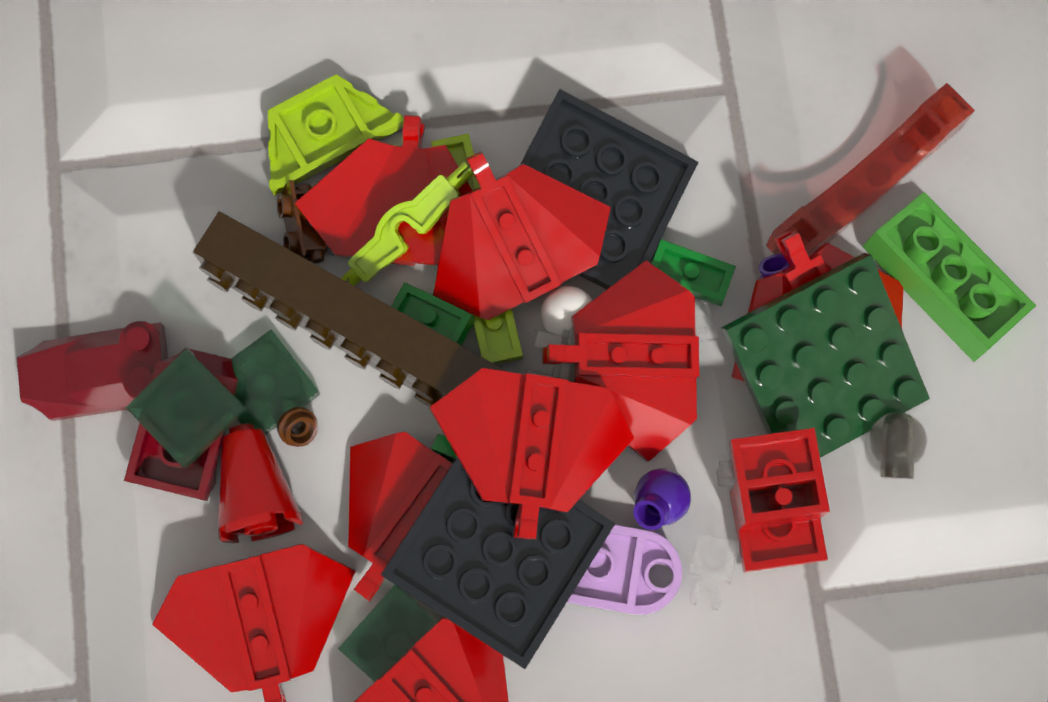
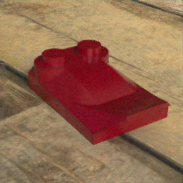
[17,321,168,421]
[124,348,238,501]

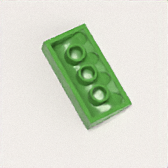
[862,192,1037,362]

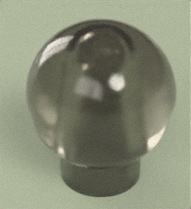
[869,412,927,479]

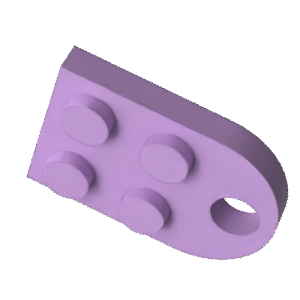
[567,525,682,615]

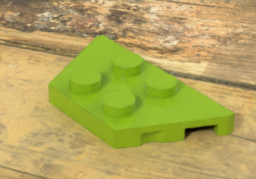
[268,74,404,196]

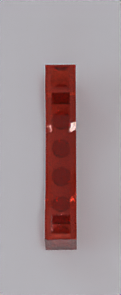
[766,83,975,256]

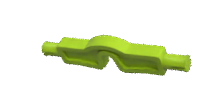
[341,161,474,286]

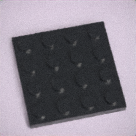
[520,89,699,290]
[380,457,615,669]

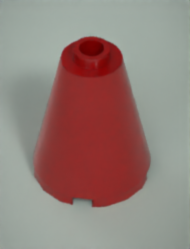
[218,424,303,544]

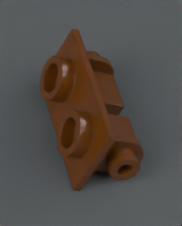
[277,180,327,264]

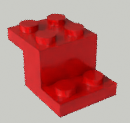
[729,428,830,573]

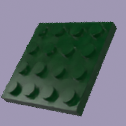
[721,253,930,458]

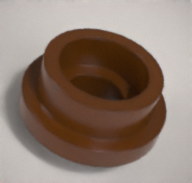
[277,407,318,447]

